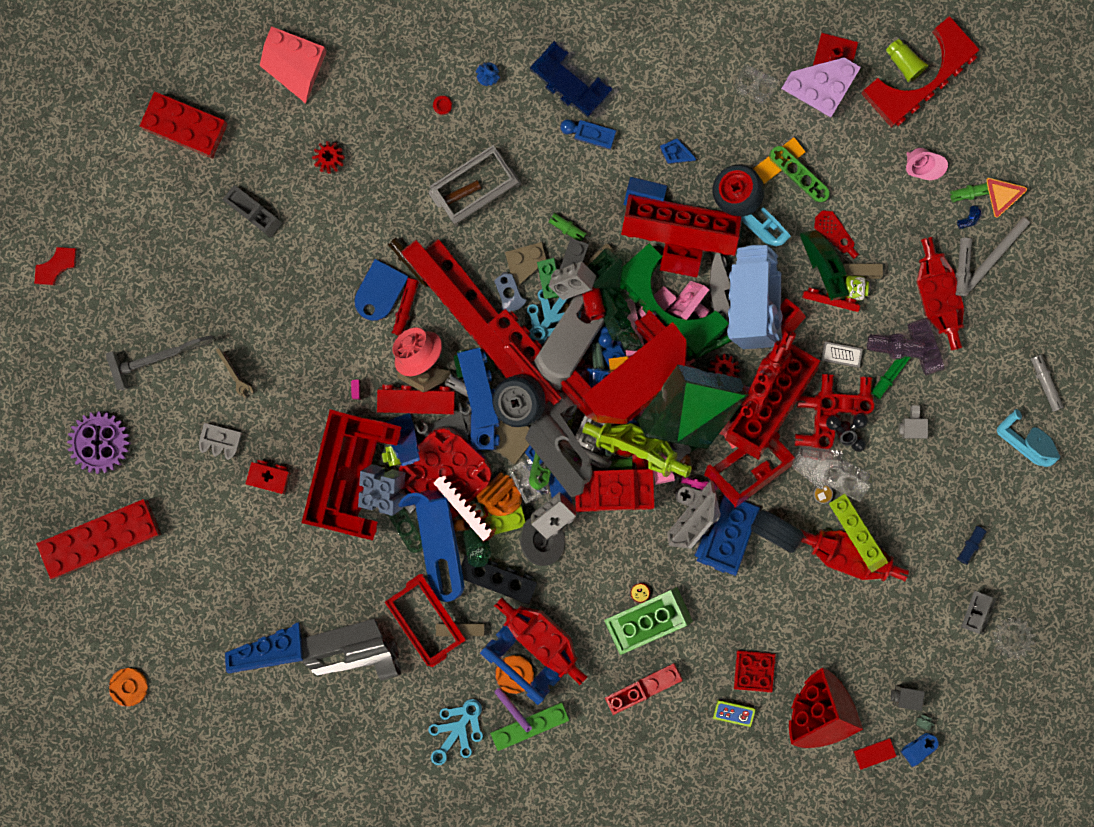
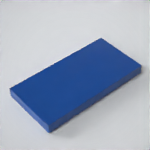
[699,495,760,576]

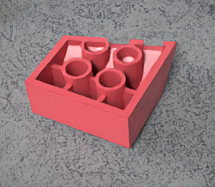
[260,26,327,104]

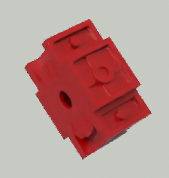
[575,469,654,512]

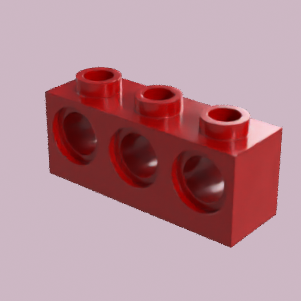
[488,309,542,363]

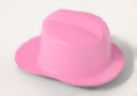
[906,148,948,180]

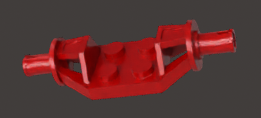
[916,237,965,351]
[800,529,909,582]
[494,597,588,686]

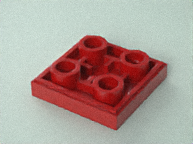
[733,650,775,693]

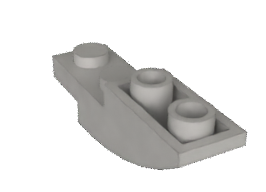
[709,253,731,330]

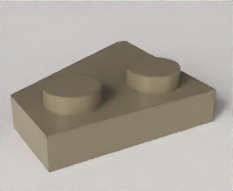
[505,242,546,287]
[397,367,450,393]

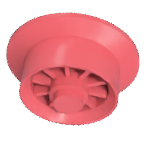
[392,327,442,376]

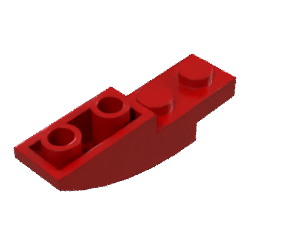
[605,662,683,715]

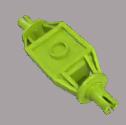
[582,422,692,478]

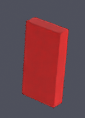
[853,738,897,770]

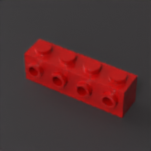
[377,384,456,415]

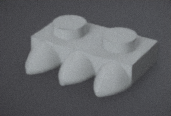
[199,423,242,460]

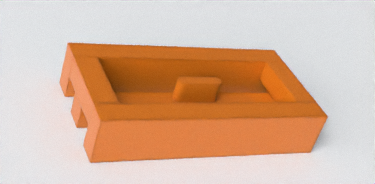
[476,472,516,508]

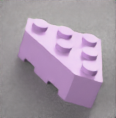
[781,58,861,117]

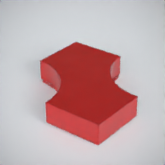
[34,247,77,286]

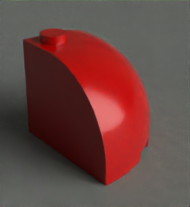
[789,667,863,748]

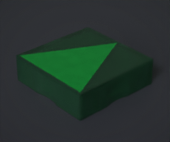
[638,365,748,449]

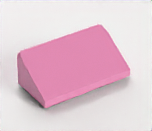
[637,286,677,318]

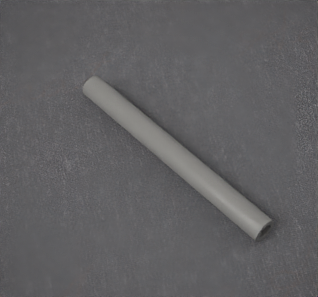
[968,217,1030,294]

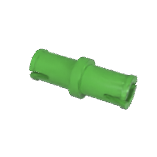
[950,182,989,203]
[548,212,586,241]

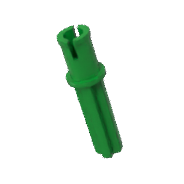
[871,348,913,399]

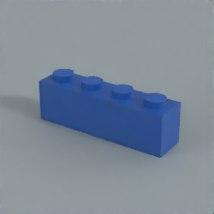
[457,348,499,429]

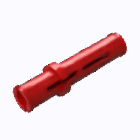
[391,278,419,336]

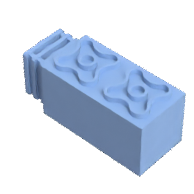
[727,245,782,350]

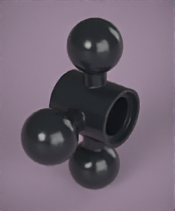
[826,413,868,452]

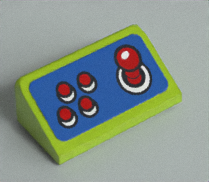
[713,700,756,727]

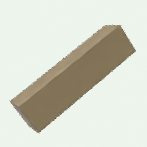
[843,264,883,279]
[436,624,485,636]

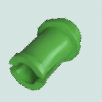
[609,458,632,470]

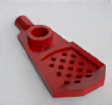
[814,210,859,259]

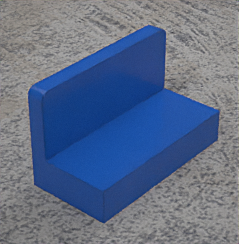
[623,177,667,206]

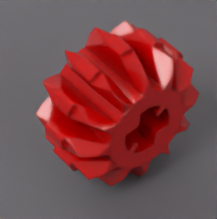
[312,141,345,174]
[707,354,740,387]

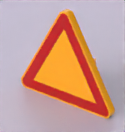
[986,178,1027,218]

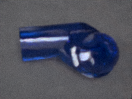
[957,205,982,230]

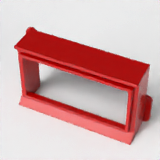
[704,432,795,508]
[385,574,467,667]

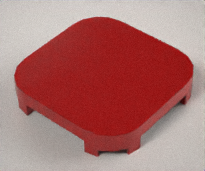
[399,426,492,519]

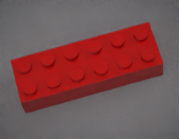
[621,195,741,256]
[725,344,820,460]
[36,499,162,579]

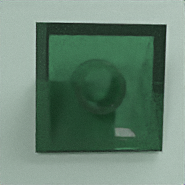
[587,248,622,288]

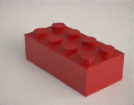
[139,91,228,159]

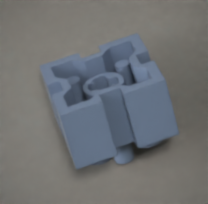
[358,464,406,516]

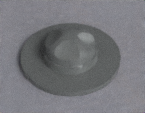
[520,517,565,566]

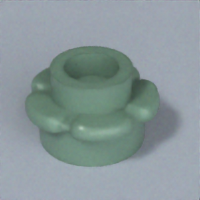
[916,715,934,731]

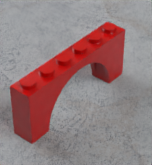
[861,16,979,128]

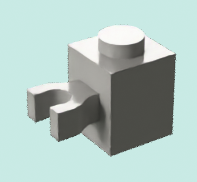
[898,405,928,439]

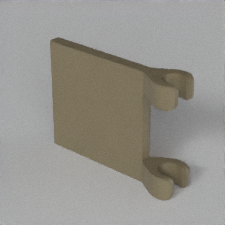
[484,420,530,464]

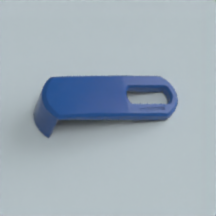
[398,490,465,602]

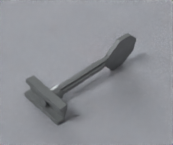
[106,335,216,391]

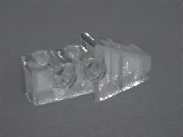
[792,446,872,502]

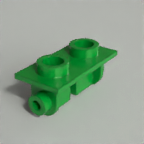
[537,258,559,299]

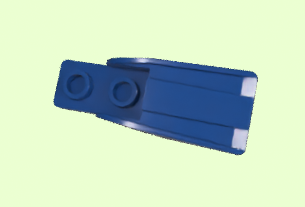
[385,413,420,466]

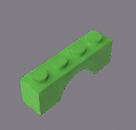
[490,701,569,751]

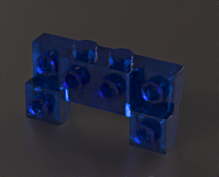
[530,41,613,118]

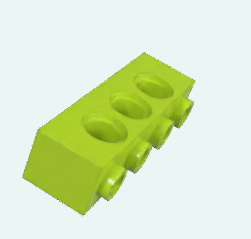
[829,494,888,572]

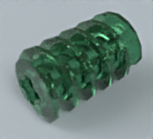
[463,526,491,567]

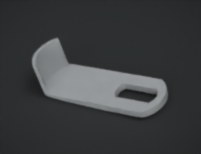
[532,289,613,390]

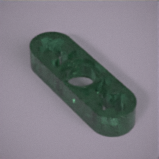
[387,507,423,553]

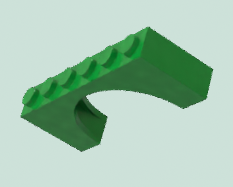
[615,243,729,359]

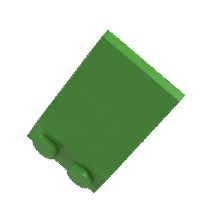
[604,587,693,655]

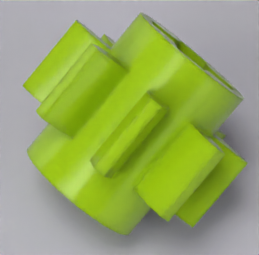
[382,446,401,467]

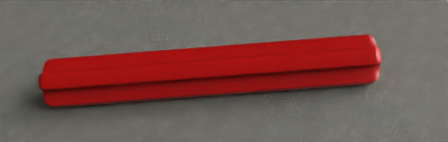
[504,342,561,405]

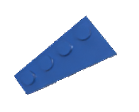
[225,622,303,673]

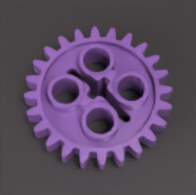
[67,411,131,474]

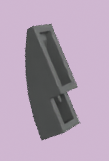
[222,185,282,238]

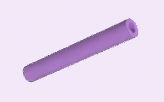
[495,688,532,732]

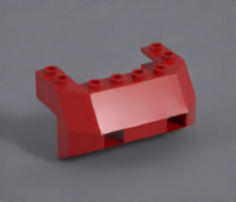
[561,310,687,424]
[301,409,401,541]

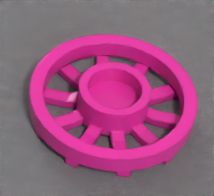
[681,477,717,490]

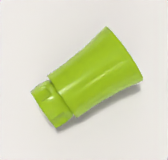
[886,38,929,83]

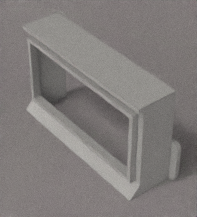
[429,145,521,227]

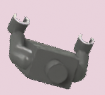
[415,401,471,442]

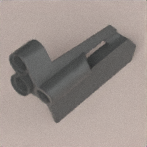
[525,392,592,497]
[301,619,401,681]

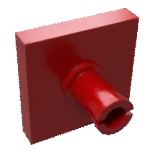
[813,33,858,66]

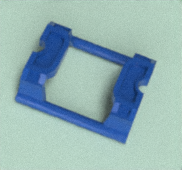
[480,613,570,705]

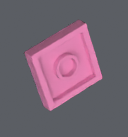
[668,281,709,320]

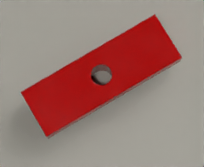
[802,287,860,312]

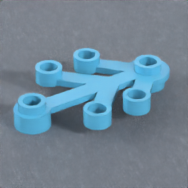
[527,289,581,344]
[428,699,483,765]

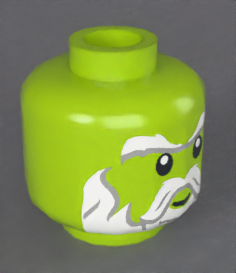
[845,275,869,301]

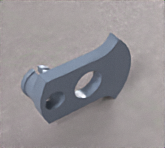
[495,272,527,312]

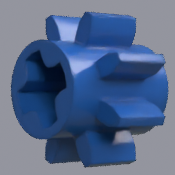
[476,62,500,86]

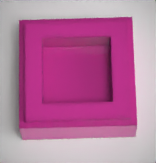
[351,380,361,400]

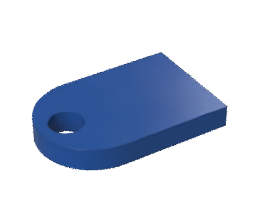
[355,259,409,321]

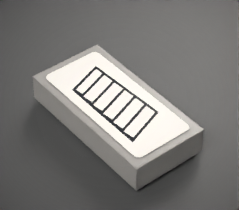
[821,342,863,368]

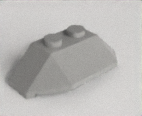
[667,480,721,549]

